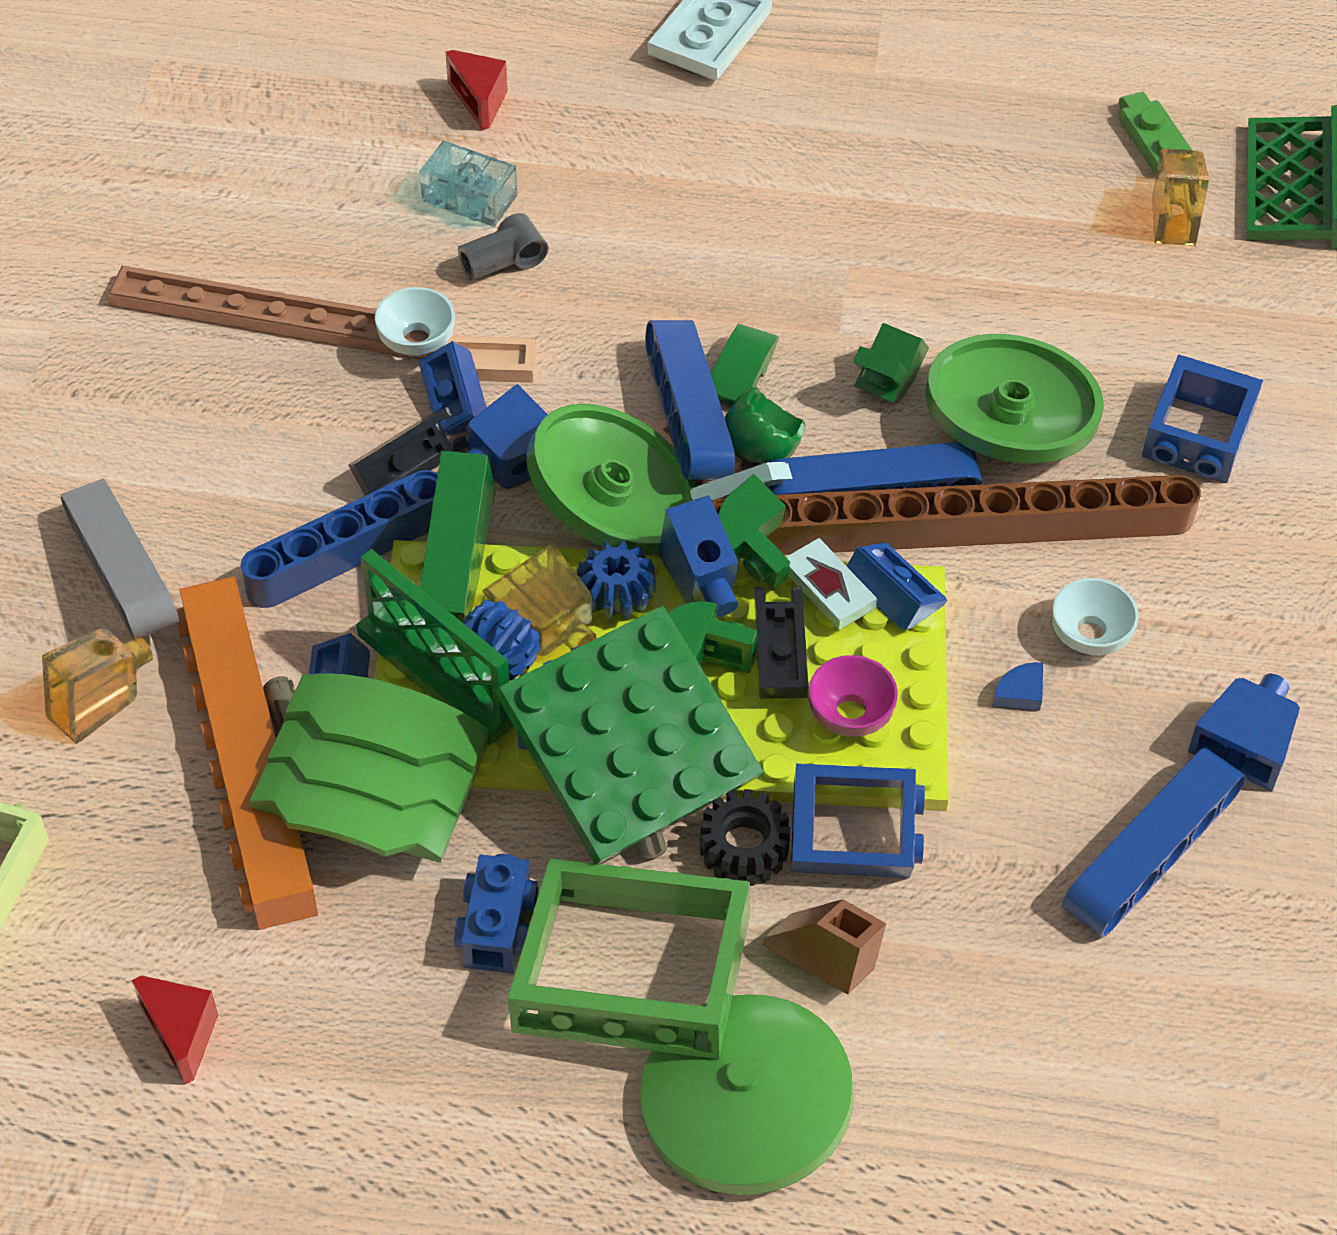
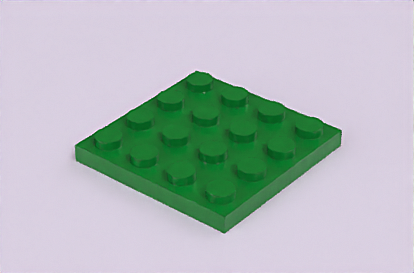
[495,605,764,864]

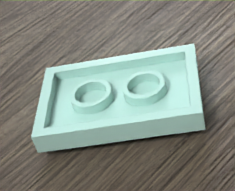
[648,0,772,81]

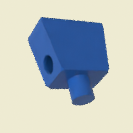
[467,384,548,489]
[659,495,738,618]
[1188,673,1300,792]

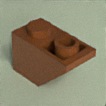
[762,899,887,995]

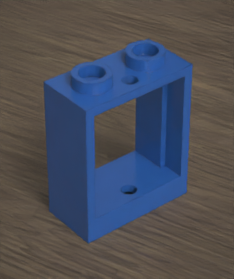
[1141,354,1263,483]
[790,763,925,878]

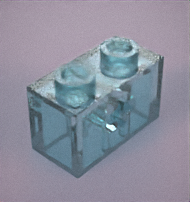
[419,140,518,227]

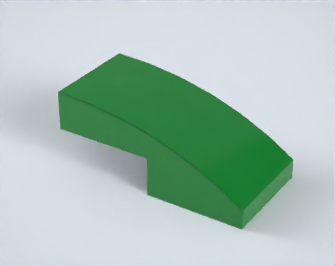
[711,323,779,405]

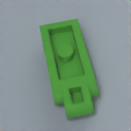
[1118,91,1197,178]

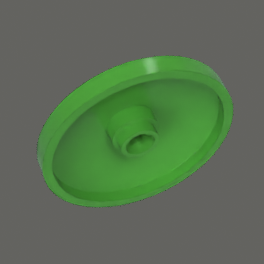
[925,334,1104,463]
[527,404,697,555]
[640,994,854,1195]

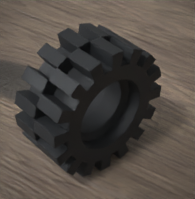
[700,789,790,886]

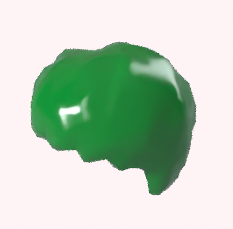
[725,387,806,465]

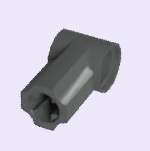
[458,213,549,280]

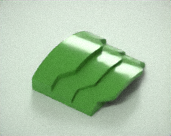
[249,673,489,863]

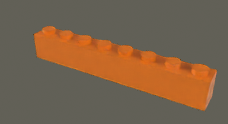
[176,576,318,930]

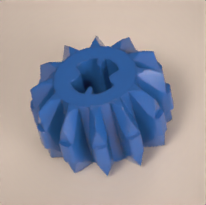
[577,540,656,621]
[462,600,541,681]

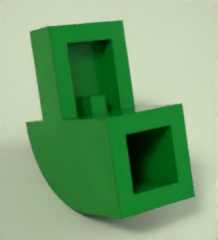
[853,323,929,403]
[719,474,790,590]
[669,601,757,673]

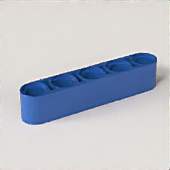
[645,320,735,480]
[767,442,983,495]
[241,470,438,608]
[1061,747,1247,937]

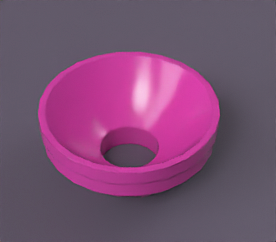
[808,655,898,737]

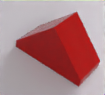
[445,50,508,131]
[132,975,218,1085]

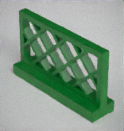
[1246,105,1337,250]
[356,549,513,746]

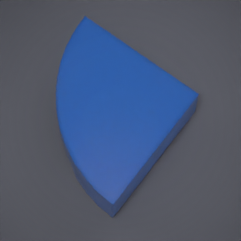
[993,662,1043,711]

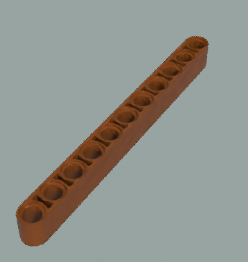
[713,475,1201,555]

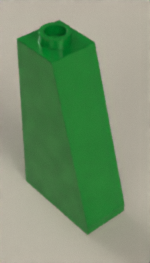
[420,451,496,622]

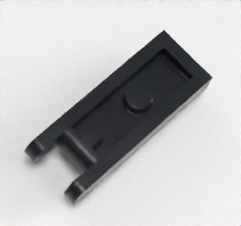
[348,405,468,496]
[754,586,809,699]

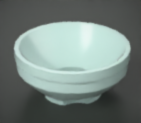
[375,287,455,356]
[1052,578,1139,655]

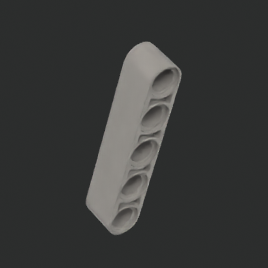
[60,478,179,640]

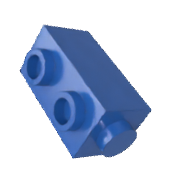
[454,854,538,974]

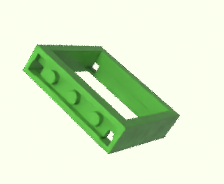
[508,858,750,1059]

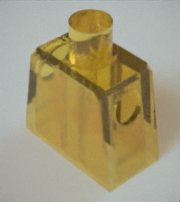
[1152,149,1209,246]
[482,543,596,656]
[42,628,153,744]

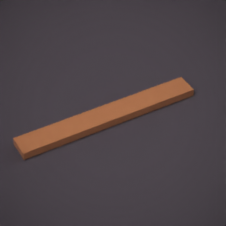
[107,265,445,360]

